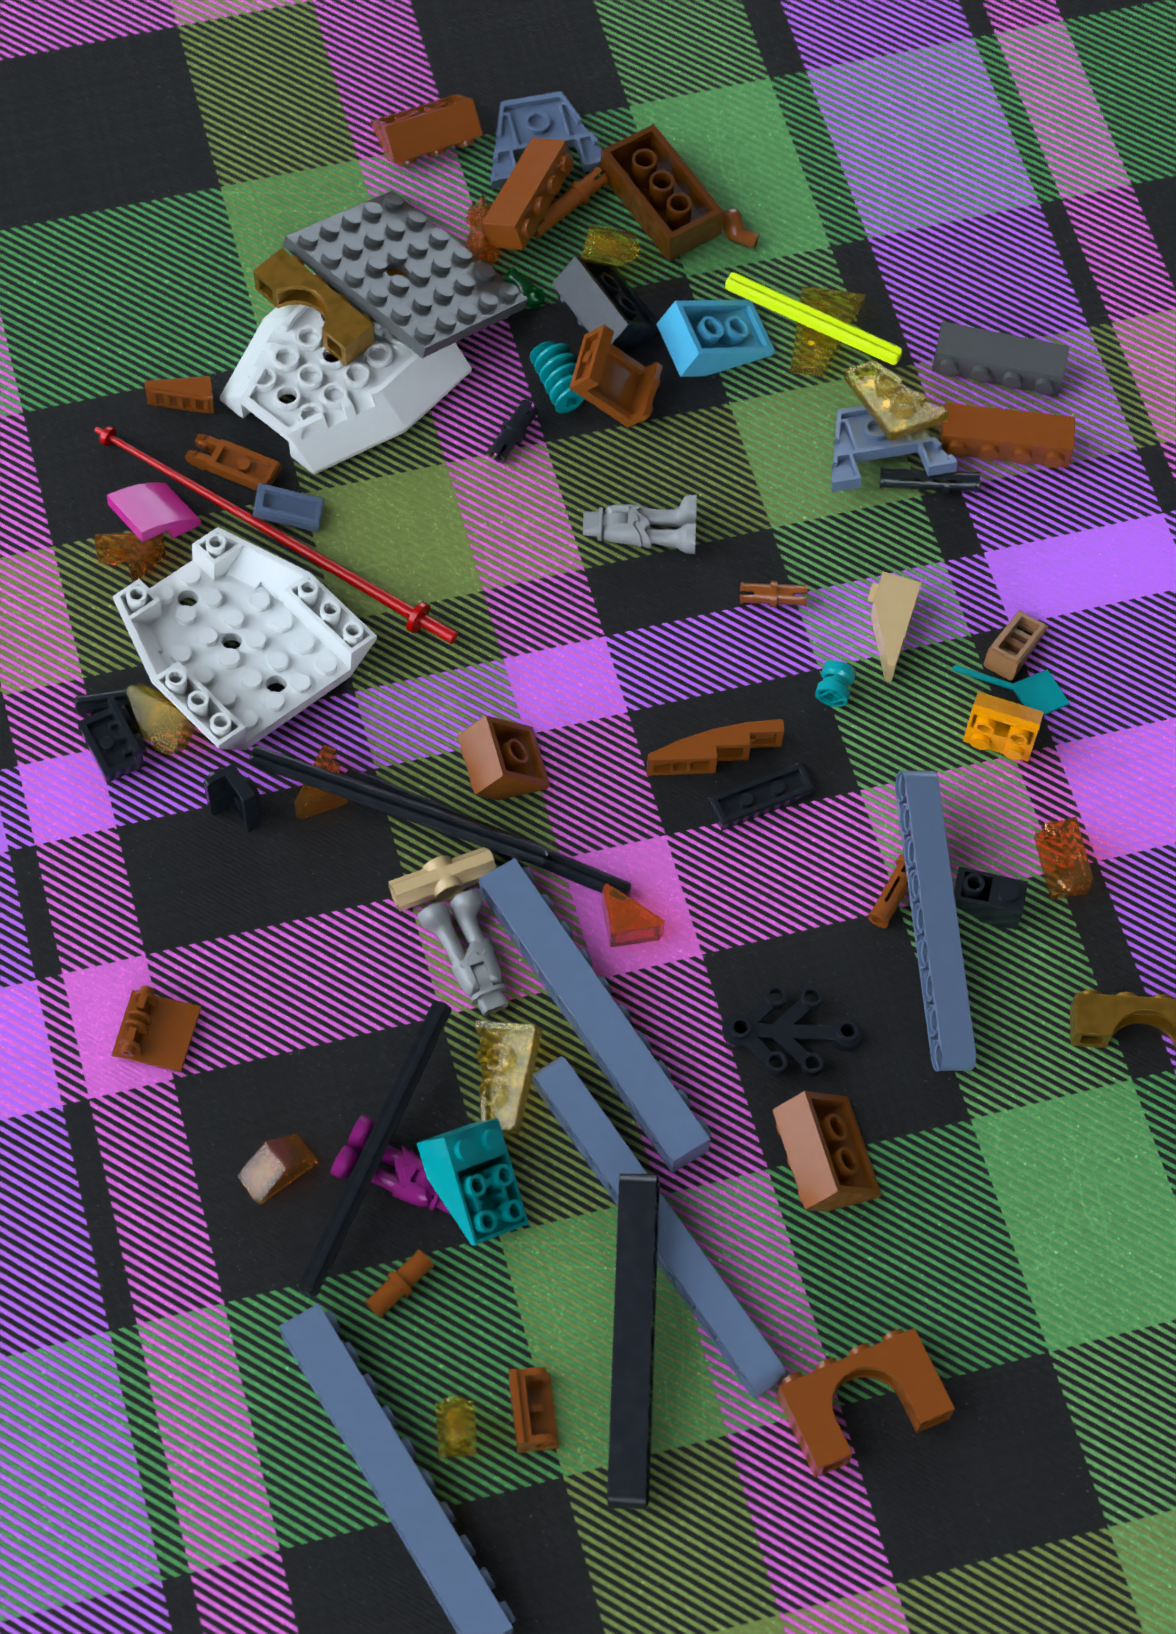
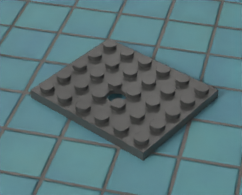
[283,191,528,358]

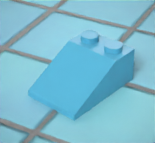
[657,300,775,377]

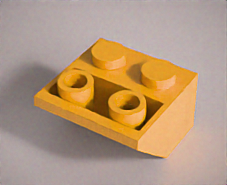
[963,691,1044,762]

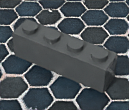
[932,321,1069,396]

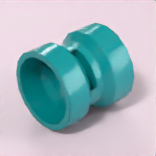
[815,660,856,707]

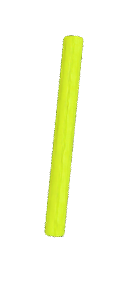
[725,272,902,365]

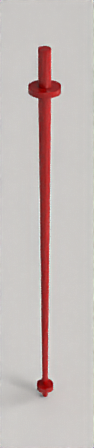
[94,426,458,644]

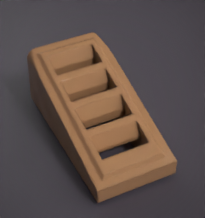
[984,611,1048,680]

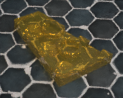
[844,360,949,441]
[475,1020,543,1134]

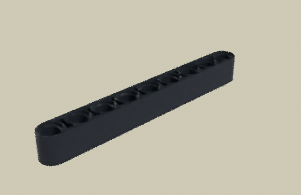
[607,1174,660,1509]

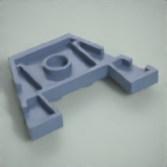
[491,91,602,189]
[831,399,957,492]

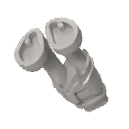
[583,495,697,554]
[417,889,509,1016]

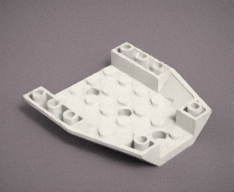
[219,273,472,475]
[113,527,377,750]

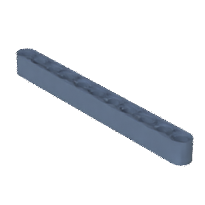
[530,1056,787,1398]

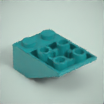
[417,1118,529,1245]

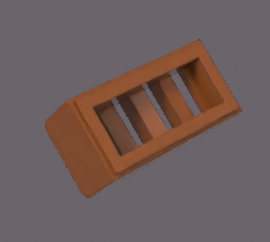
[145,376,214,414]

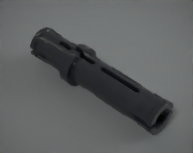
[879,468,980,494]

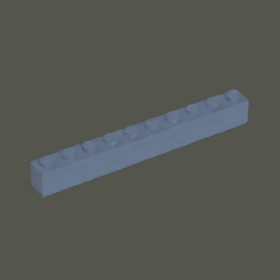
[479,858,711,1173]
[279,1303,516,1634]

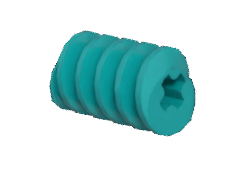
[529,341,584,414]

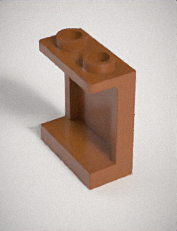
[569,324,662,428]

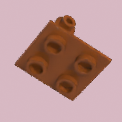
[111,985,201,1072]

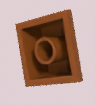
[458,715,550,800]

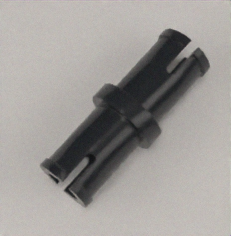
[487,400,539,463]

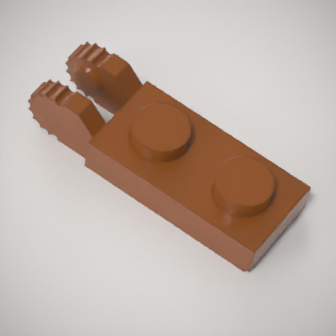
[185,434,281,491]

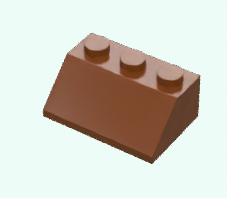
[370,94,483,166]
[772,1091,882,1212]

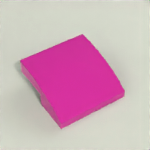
[107,482,201,542]

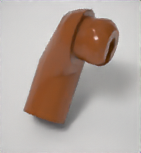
[722,209,759,249]

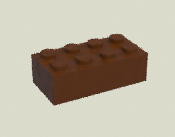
[600,124,724,262]

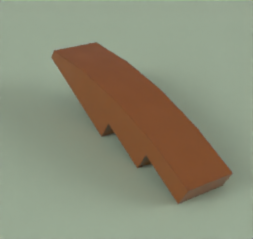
[646,719,784,776]

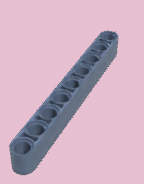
[895,771,976,1071]

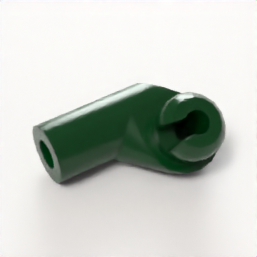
[503,267,545,308]

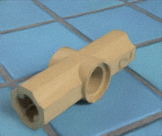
[388,847,496,912]

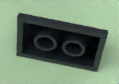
[552,256,661,354]

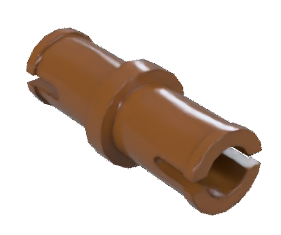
[740,580,808,607]
[365,1249,434,1319]

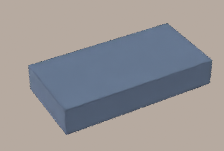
[252,483,324,532]

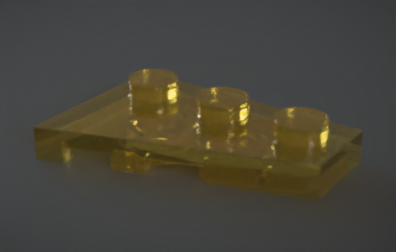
[790,286,866,377]

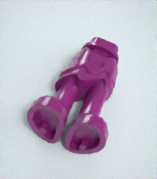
[330,1114,450,1214]

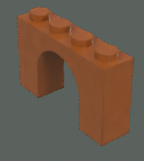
[776,1328,955,1478]

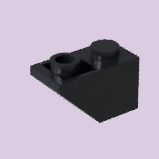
[954,867,1028,930]

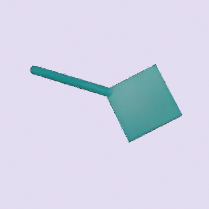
[952,665,1069,716]

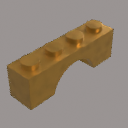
[253,248,375,366]
[1070,990,1176,1048]

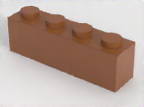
[481,138,574,250]
[939,402,1076,468]

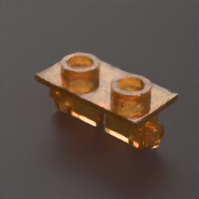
[466,195,500,263]

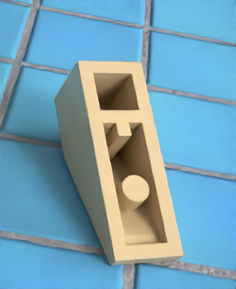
[867,571,922,683]

